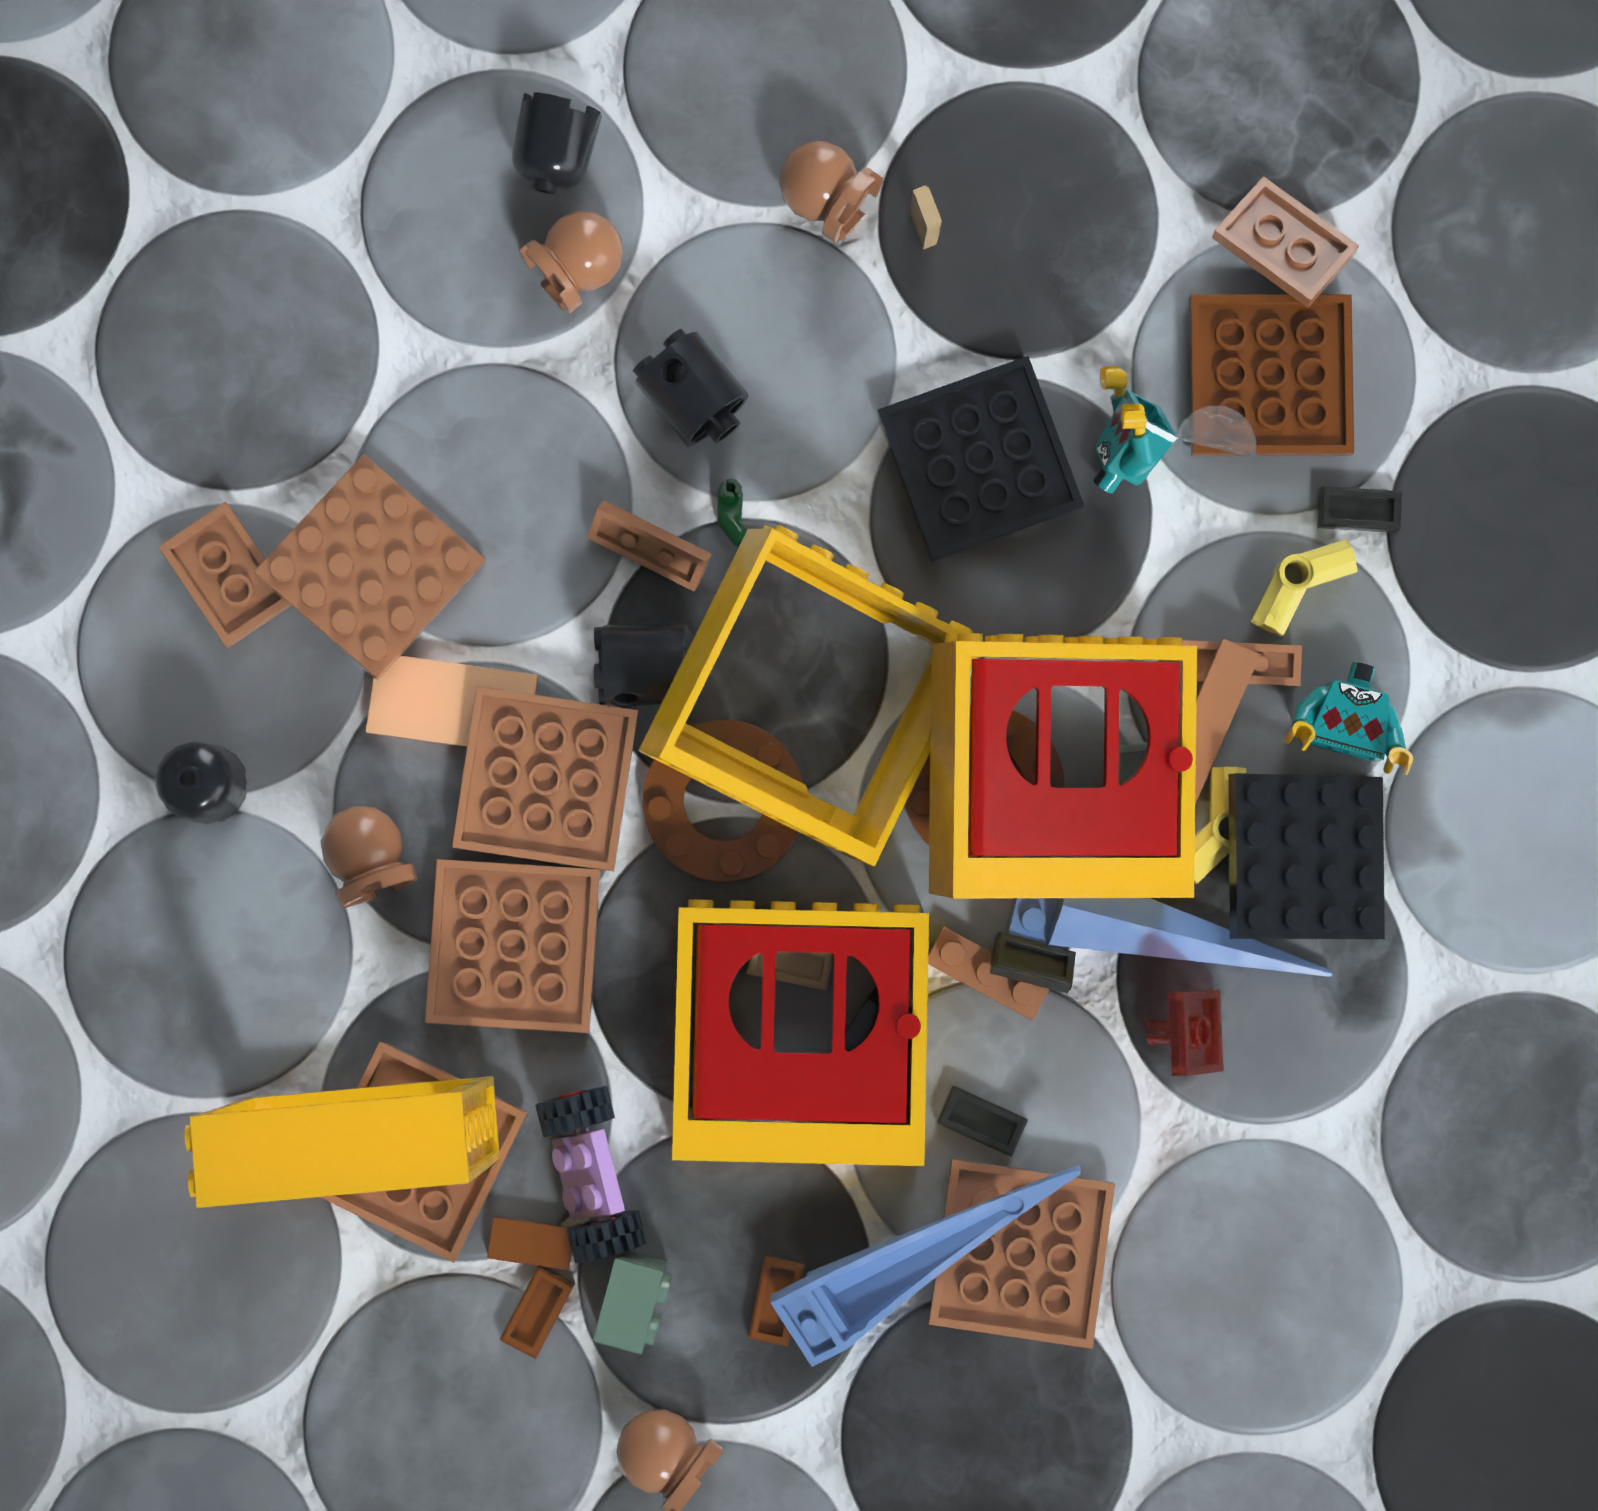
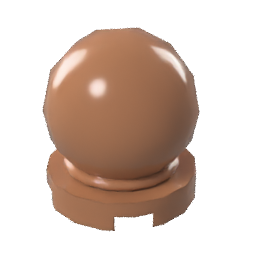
[779,141,883,243]
[519,211,623,314]
[320,806,418,908]
[616,1409,724,1511]

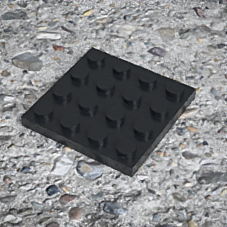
[877,356,1084,562]
[1228,773,1385,939]

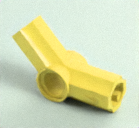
[1250,539,1358,637]
[1194,767,1246,884]

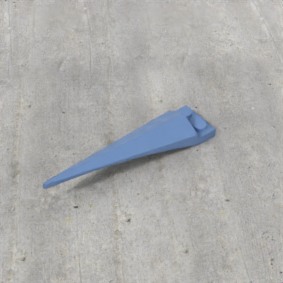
[1005,856,1334,977]
[770,1166,1081,1367]

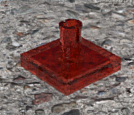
[1146,989,1224,1076]

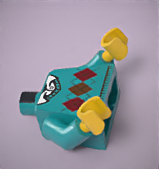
[1093,366,1177,493]
[1284,662,1413,775]

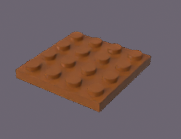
[1189,294,1354,456]

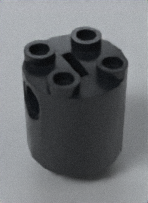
[633,329,748,447]
[594,622,695,707]

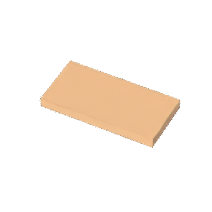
[366,656,539,747]

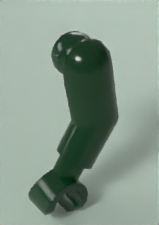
[717,479,747,546]

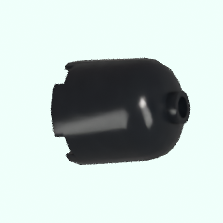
[512,92,602,195]
[155,742,247,824]

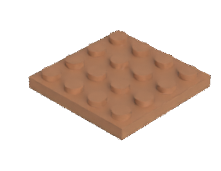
[254,454,486,680]
[452,686,639,872]
[425,859,601,1033]
[320,1041,529,1263]
[928,1158,1115,1349]

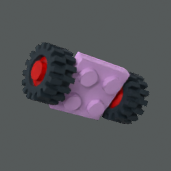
[535,1086,647,1263]

